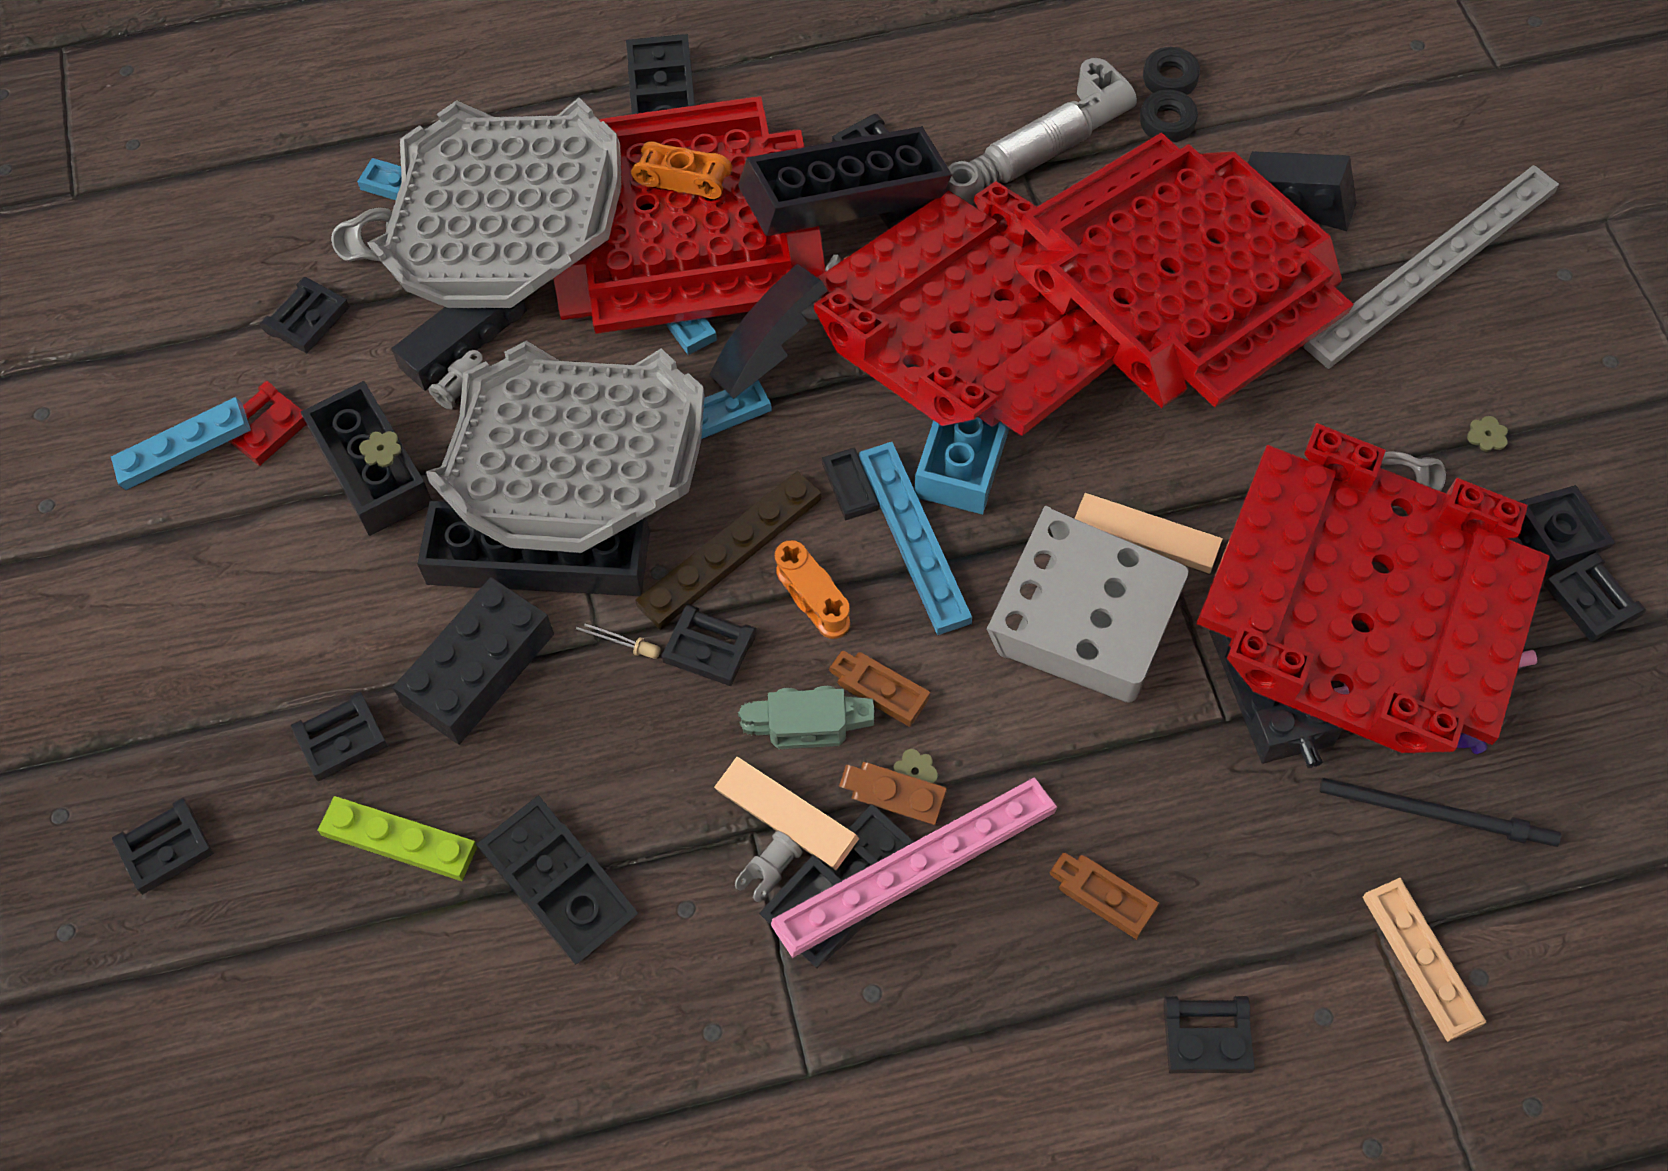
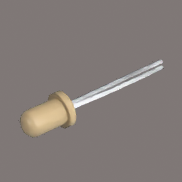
[576,624,661,659]

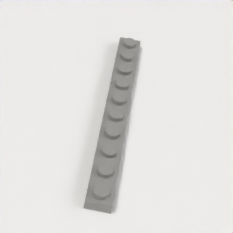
[1304,165,1559,369]

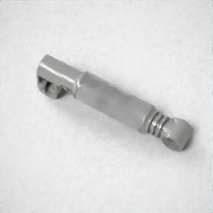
[944,58,1137,205]

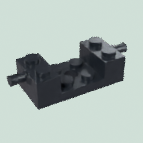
[1209,630,1342,768]

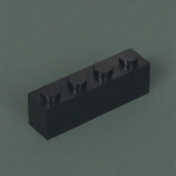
[391,299,527,391]

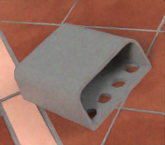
[987,506,1188,703]

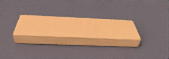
[1075,493,1223,574]
[714,757,859,871]
[1363,878,1487,1042]

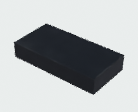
[822,447,879,521]

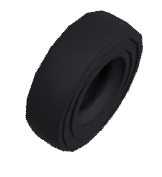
[1143,46,1200,95]
[1140,90,1198,142]

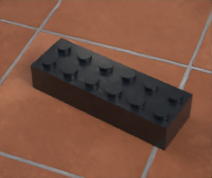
[738,126,952,236]
[417,501,650,596]

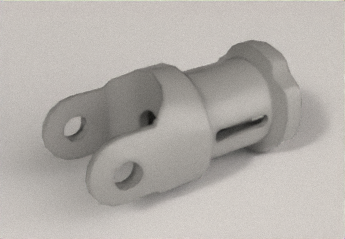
[428,350,482,410]
[735,831,803,902]

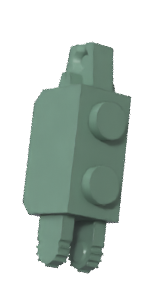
[738,686,874,749]

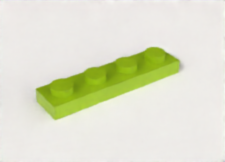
[318,796,477,881]

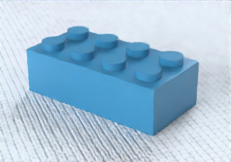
[915,417,1010,515]

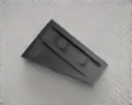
[1248,151,1357,232]

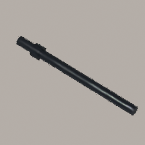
[1319,777,1561,847]

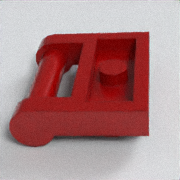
[228,381,307,466]

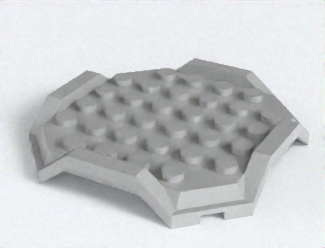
[367,97,621,308]
[426,341,705,553]

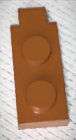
[829,651,930,727]
[839,762,948,826]
[1049,853,1159,940]

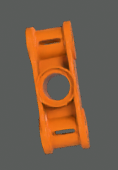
[631,142,733,199]
[775,540,850,639]

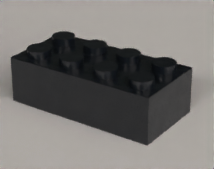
[300,381,432,536]
[393,577,554,745]

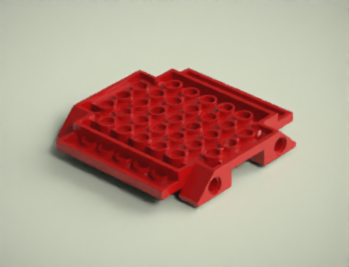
[553,96,826,334]
[1016,132,1354,409]
[814,181,1127,436]
[1196,423,1550,753]

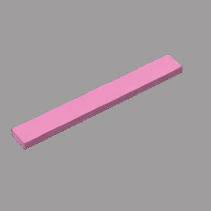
[771,777,1057,958]

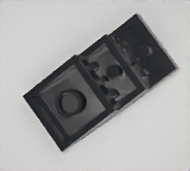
[626,34,695,114]
[709,264,828,399]
[1508,485,1615,577]
[476,795,638,965]
[759,804,914,969]

